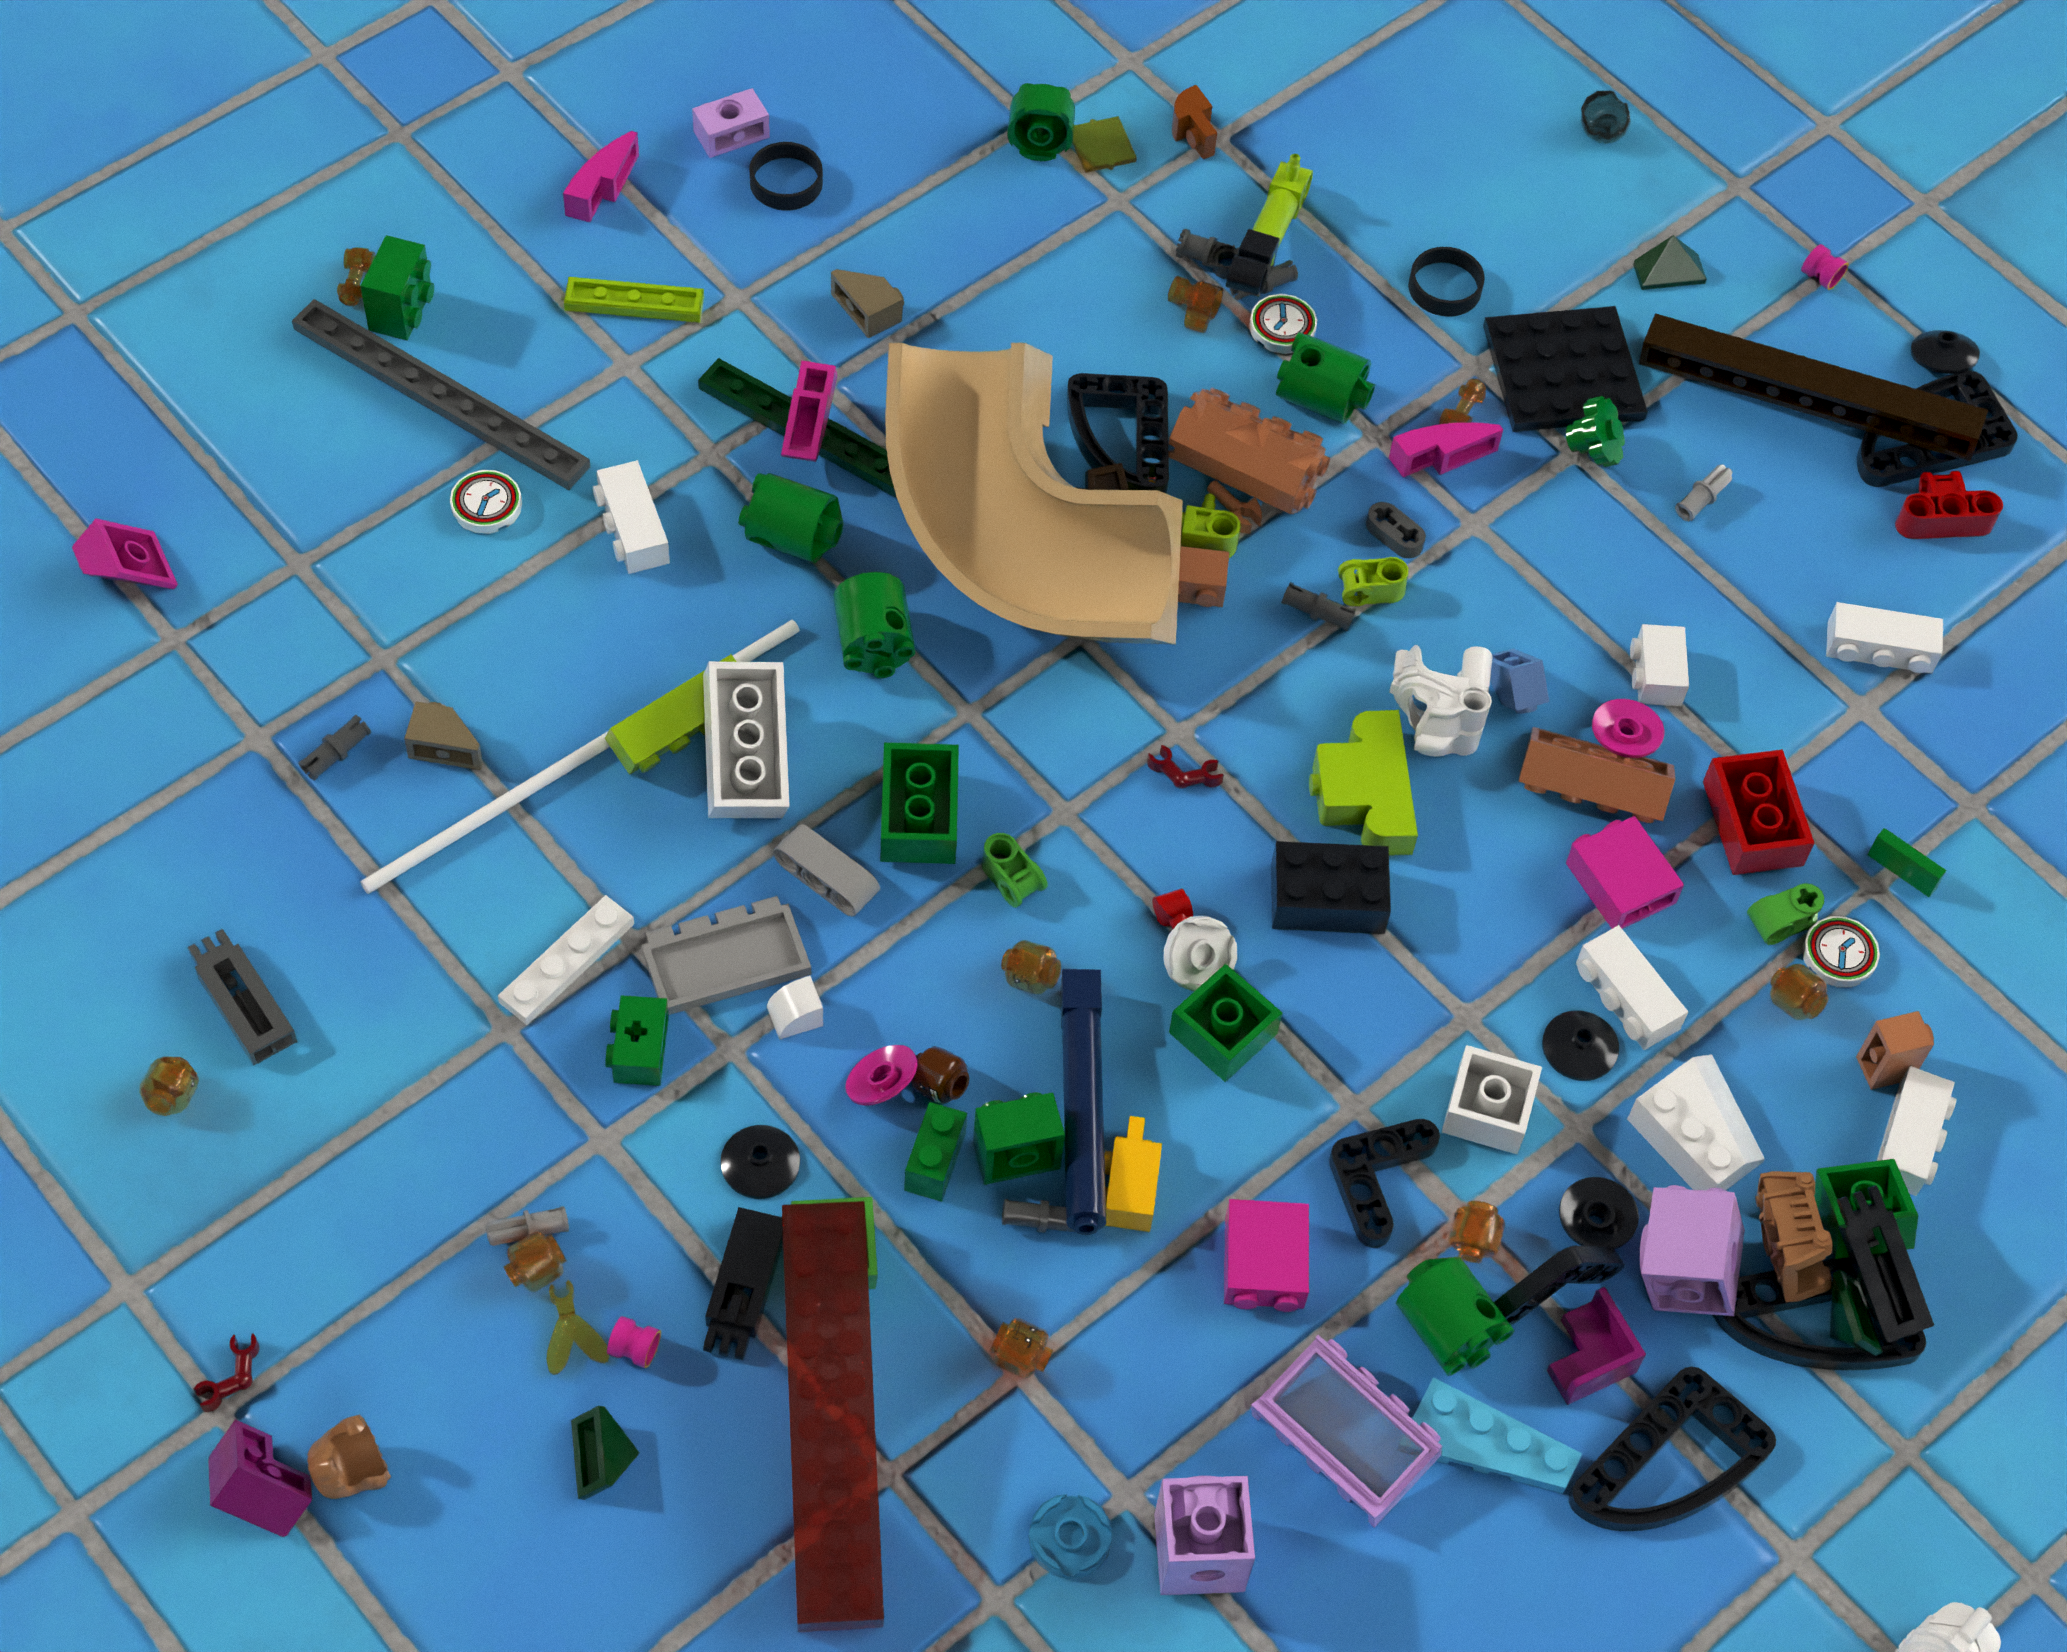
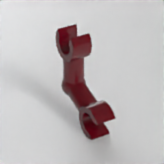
[1147,745,1224,789]
[193,1333,259,1412]

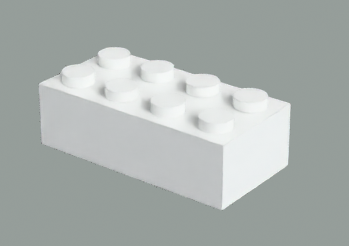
[703,661,790,818]

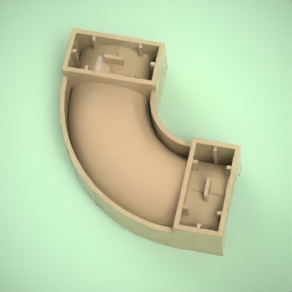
[885,343,1183,645]

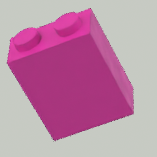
[1566,816,1684,929]
[1224,1199,1309,1312]

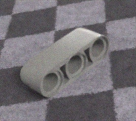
[773,824,880,917]

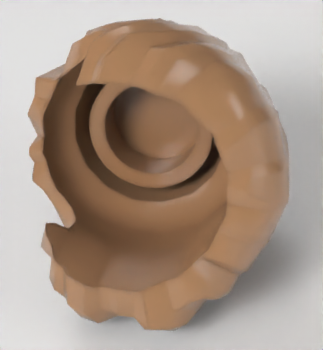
[307,1415,391,1499]

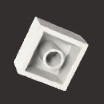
[1441,1045,1542,1154]

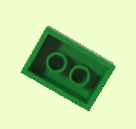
[880,742,959,864]

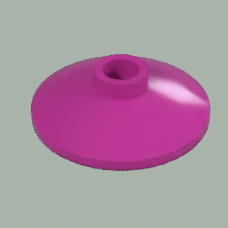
[1592,699,1665,758]
[845,1045,918,1106]

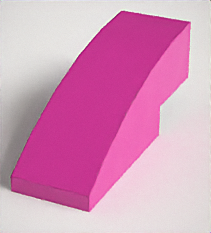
[563,131,639,222]
[781,360,838,462]
[1389,423,1503,478]

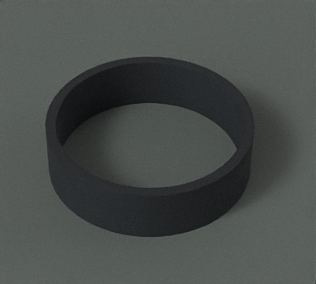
[749,142,823,210]
[1408,247,1485,316]

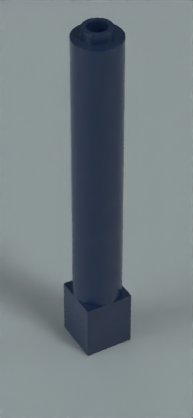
[1060,969,1106,1235]

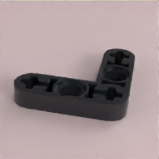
[1329,1119,1440,1248]
[1494,1245,1625,1325]

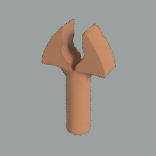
[1207,480,1262,534]

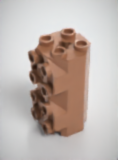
[1168,388,1330,514]

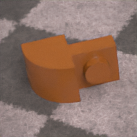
[1172,85,1217,159]

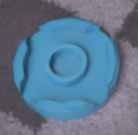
[1028,1494,1112,1579]

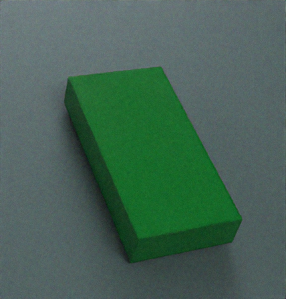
[1867,828,1946,897]

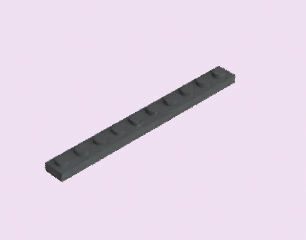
[292,299,590,490]

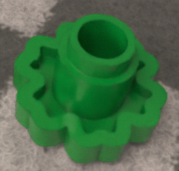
[1566,396,1625,467]

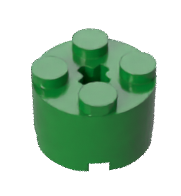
[1007,83,1075,161]

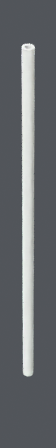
[360,620,800,894]

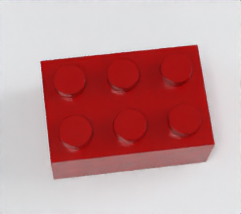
[1703,749,1815,875]

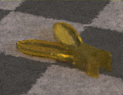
[546,1280,609,1375]

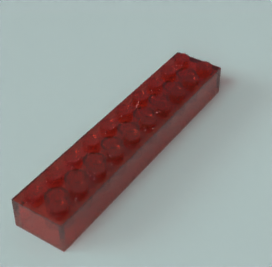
[782,1201,884,1632]

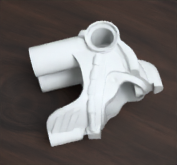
[1389,645,1493,757]
[1895,1602,2001,1652]

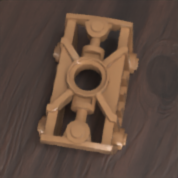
[1755,1171,1832,1302]

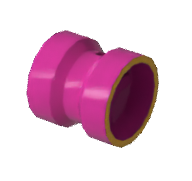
[1801,244,1849,290]
[607,1316,661,1368]

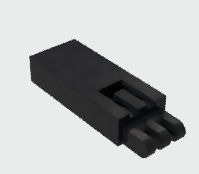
[1837,1185,1934,1343]
[703,1207,788,1360]

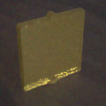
[1072,116,1137,173]

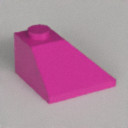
[72,518,178,589]

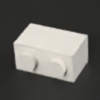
[1630,624,1689,707]

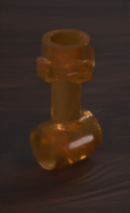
[337,247,375,306]
[1439,379,1486,424]

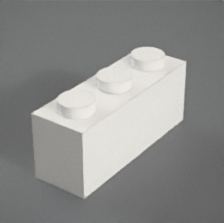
[593,460,670,574]
[1826,602,1943,674]
[1576,925,1688,1050]
[1877,1066,1957,1196]

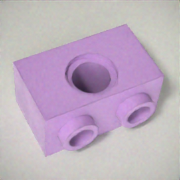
[692,88,770,158]

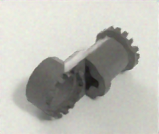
[1176,229,1239,279]

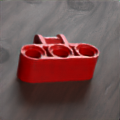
[1895,471,2003,539]

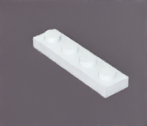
[498,895,634,1025]

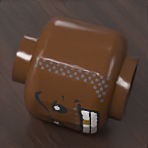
[911,1046,969,1104]

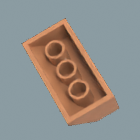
[1519,727,1675,823]

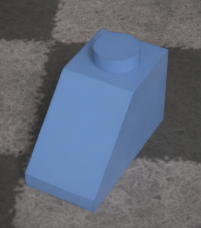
[1490,649,1549,714]

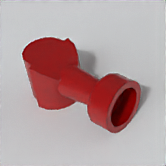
[1152,888,1193,929]

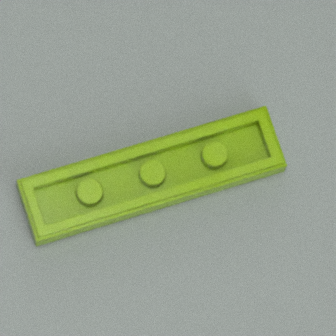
[564,277,704,323]

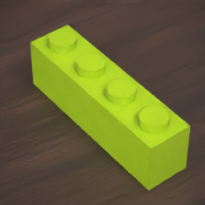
[605,654,737,775]

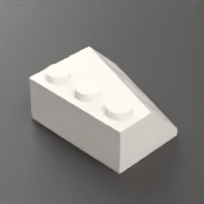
[1627,1054,1765,1191]

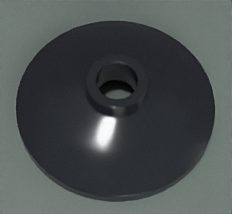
[1911,330,1980,374]
[1542,1011,1619,1081]
[721,1125,800,1199]
[1559,1177,1639,1249]

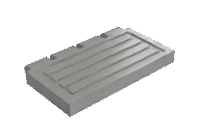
[641,896,811,1015]

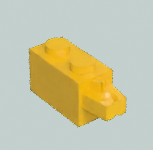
[1105,1116,1162,1232]

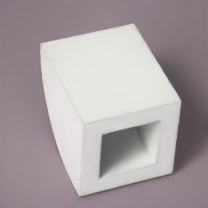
[767,976,823,1040]

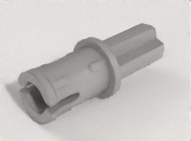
[1675,464,1733,521]
[486,1206,569,1246]

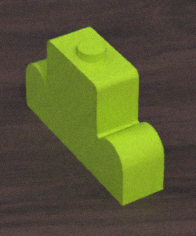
[1309,710,1418,855]

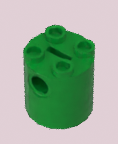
[1276,332,1375,424]
[738,473,844,563]
[834,572,916,678]
[1396,1257,1515,1376]

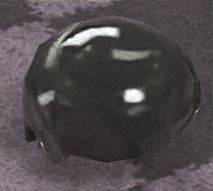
[1581,90,1631,144]

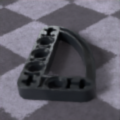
[1857,370,2018,487]
[1067,373,1169,494]
[1712,1253,1926,1370]
[1569,1366,1776,1531]

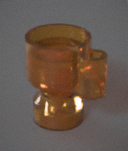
[1168,276,1223,334]

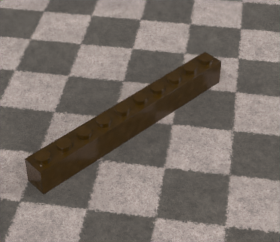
[1639,313,1988,462]

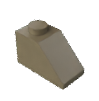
[831,269,904,338]
[404,701,483,770]

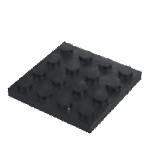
[1483,306,1648,432]

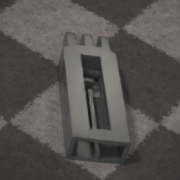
[187,929,297,1066]

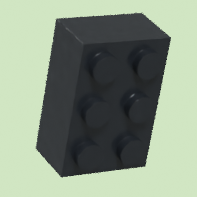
[1271,841,1391,934]

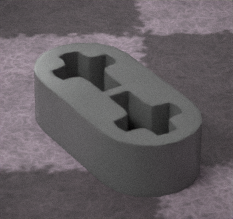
[1366,502,1426,559]

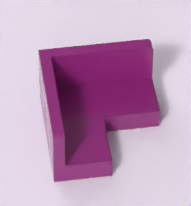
[1547,1287,1646,1405]
[208,1419,312,1537]

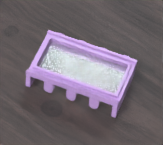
[1251,1335,1442,1528]

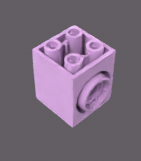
[1640,1185,1745,1316]
[1154,1476,1255,1595]

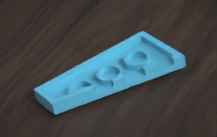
[1397,1377,1582,1494]

